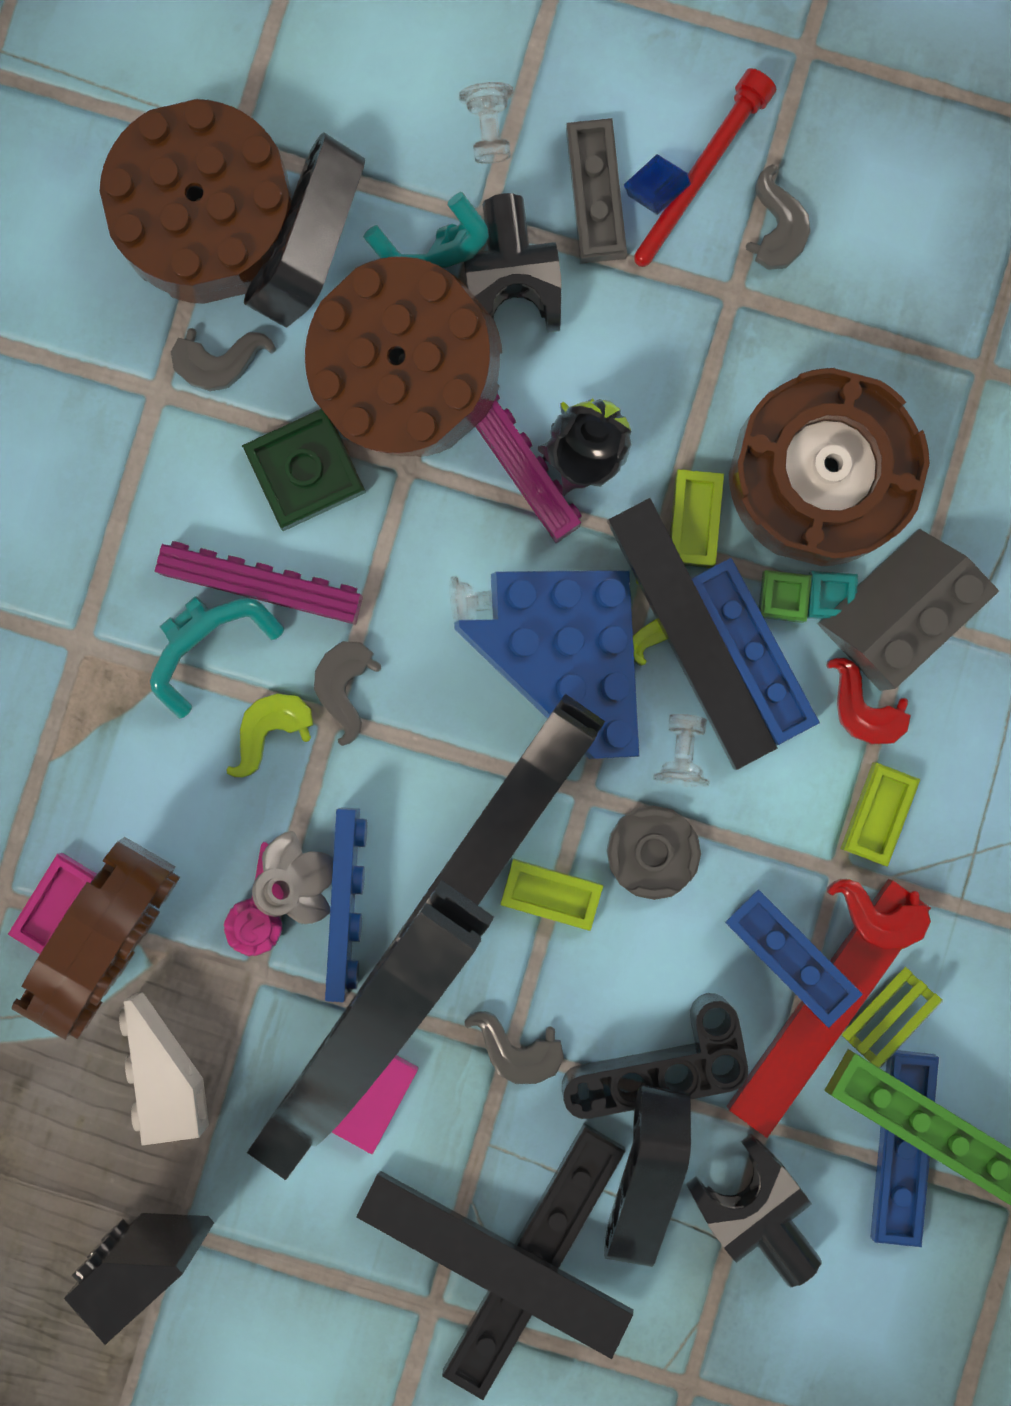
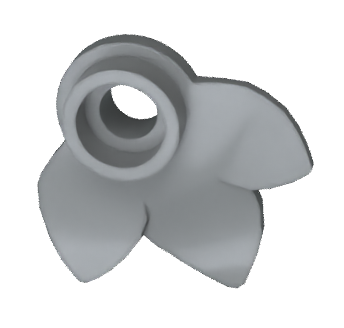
[252,831,333,924]

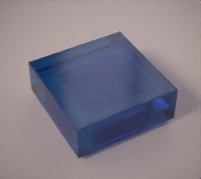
[624,154,691,215]

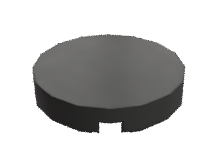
[606,805,701,900]

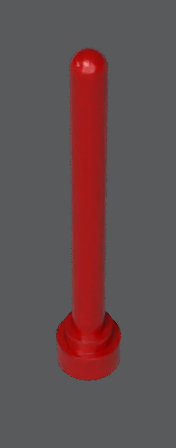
[634,68,777,267]

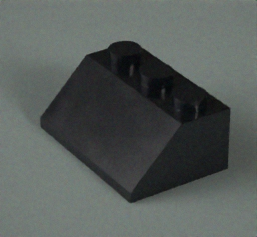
[64,1213,214,1345]

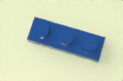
[725,889,863,1028]

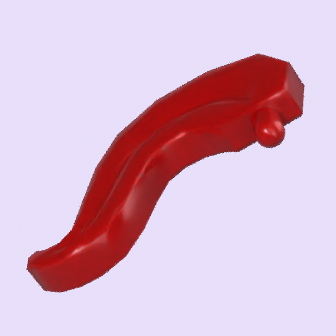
[826,658,911,744]
[827,879,931,949]

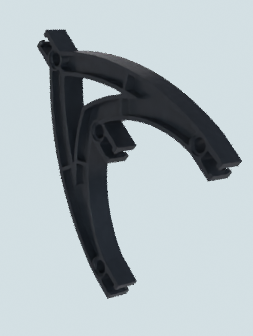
[247,694,605,1180]

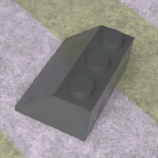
[817,529,999,691]

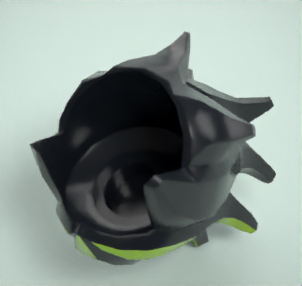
[538,399,632,496]

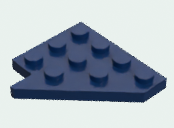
[454,570,639,759]

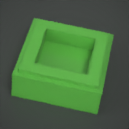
[759,570,812,623]

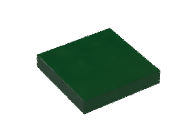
[242,409,366,531]

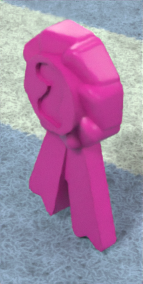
[223,842,284,957]

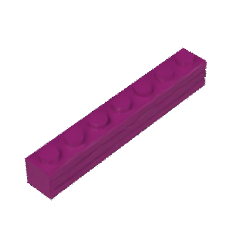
[475,393,582,543]
[154,541,363,625]

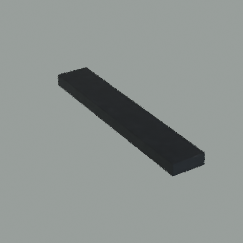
[607,498,778,770]
[442,1123,625,1400]
[356,1171,634,1359]

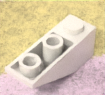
[119,992,209,1146]

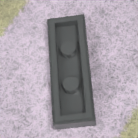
[566,118,627,264]

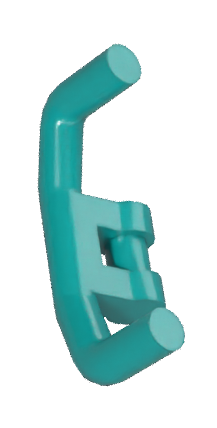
[363,192,489,269]
[150,596,284,718]

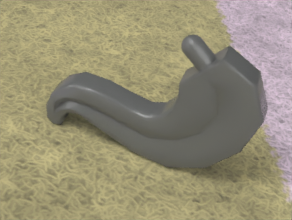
[746,164,810,270]
[171,328,276,391]
[314,641,381,746]
[464,1011,564,1084]

